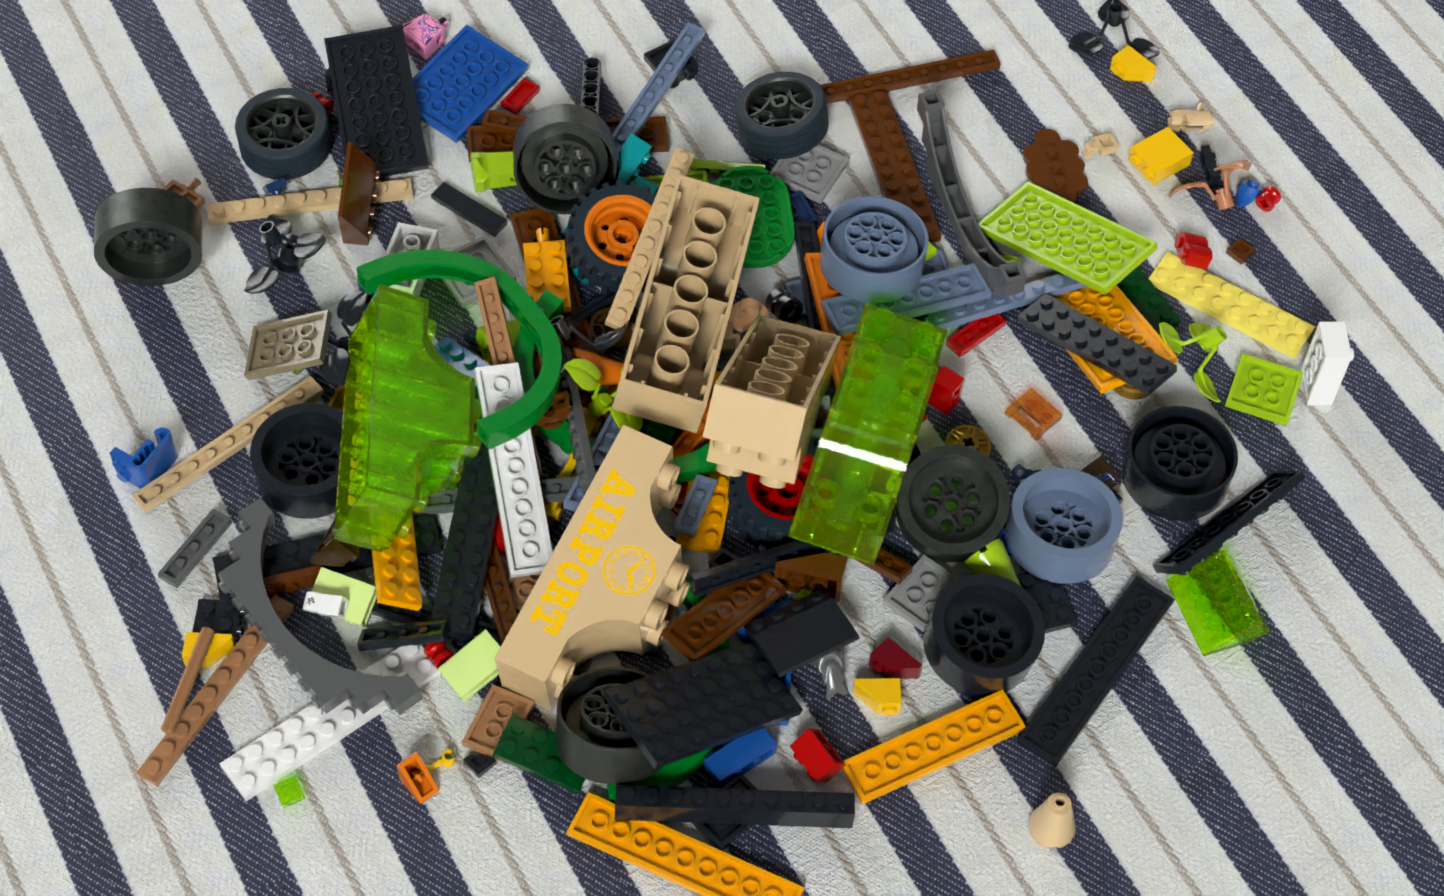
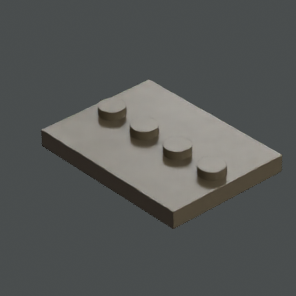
[244,309,332,380]

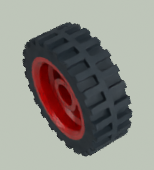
[727,440,847,550]

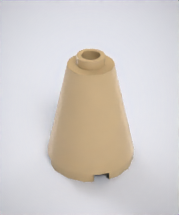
[1029,793,1076,848]

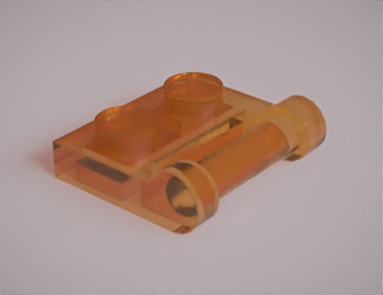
[1004,388,1063,441]

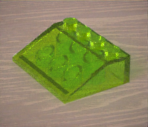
[1166,549,1270,656]

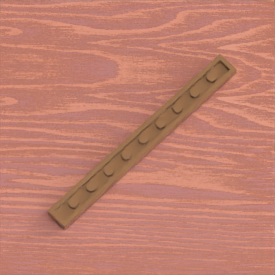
[474,276,543,478]
[137,594,294,787]

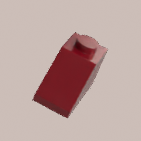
[868,637,923,679]

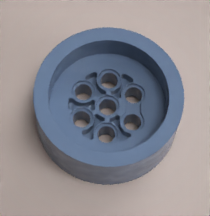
[819,196,929,303]
[1005,468,1123,584]

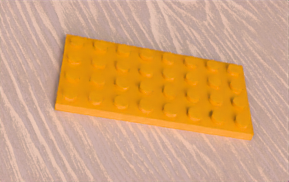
[1030,272,1177,394]

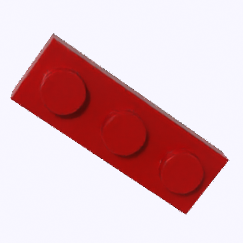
[946,313,1006,357]

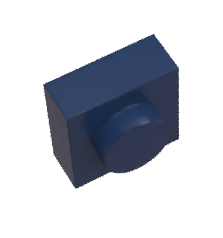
[263,177,287,196]

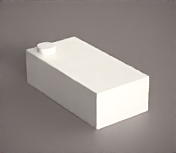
[376,222,439,308]
[1300,322,1354,406]

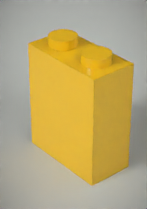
[1128,127,1194,185]

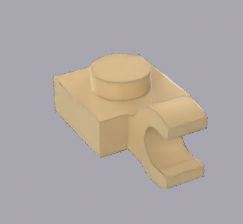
[1081,132,1120,159]
[721,321,740,349]

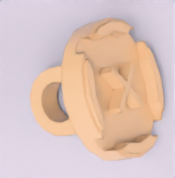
[728,298,769,334]

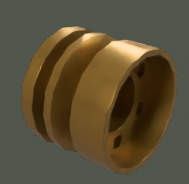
[945,425,991,482]

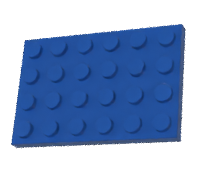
[413,24,529,143]

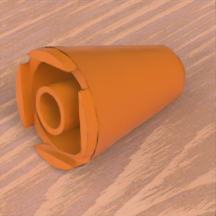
[571,348,624,390]

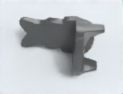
[809,648,848,700]

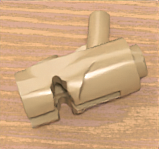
[1168,103,1214,132]

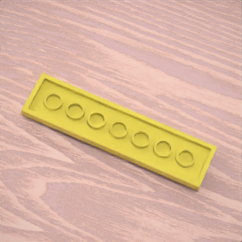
[1148,252,1315,359]

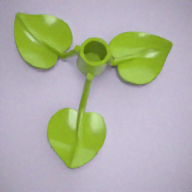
[1159,322,1227,403]
[563,359,643,431]

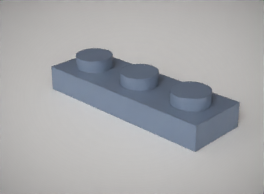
[674,474,718,537]

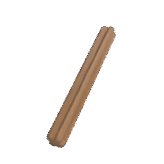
[161,627,214,735]

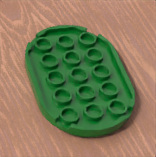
[712,166,795,268]

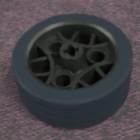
[734,72,829,159]
[235,88,332,180]

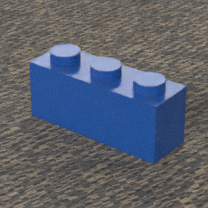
[703,728,777,788]

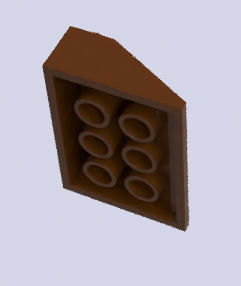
[338,142,380,245]

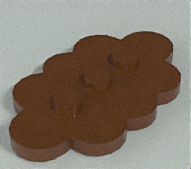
[1023,129,1088,203]

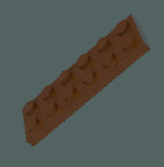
[661,573,787,661]

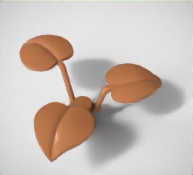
[1169,160,1252,210]

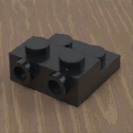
[644,38,698,89]
[192,596,246,645]

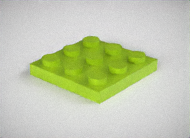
[1225,353,1304,426]

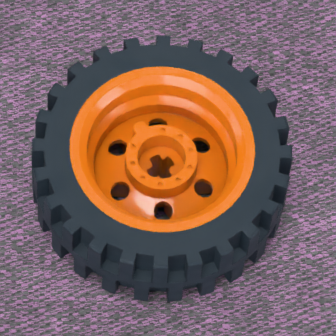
[565,181,657,296]

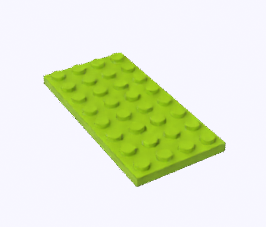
[978,181,1157,295]

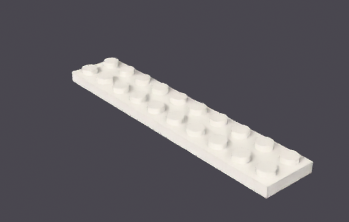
[474,363,553,578]
[219,644,441,801]

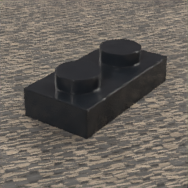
[1199,145,1221,189]

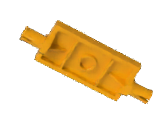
[523,228,571,312]

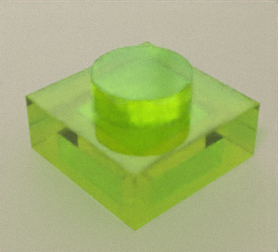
[273,776,305,808]

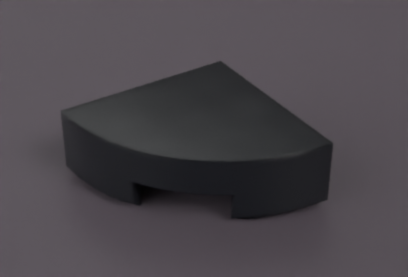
[463,754,496,778]

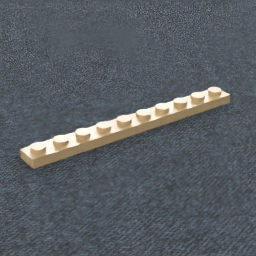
[605,147,695,329]
[207,178,413,225]
[132,376,324,514]

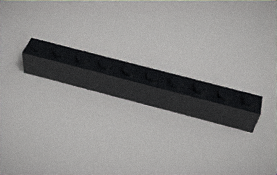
[615,785,855,828]

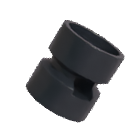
[273,234,302,274]
[765,288,803,323]

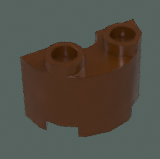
[536,391,570,429]

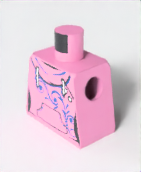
[403,14,448,59]

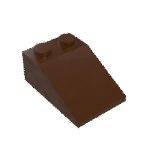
[775,552,848,602]

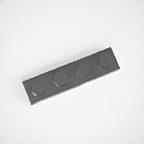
[158,509,232,589]

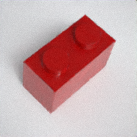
[926,365,965,415]
[790,728,846,783]

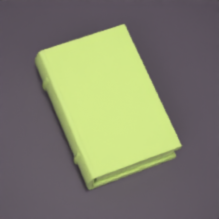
[312,567,377,627]
[437,629,500,702]

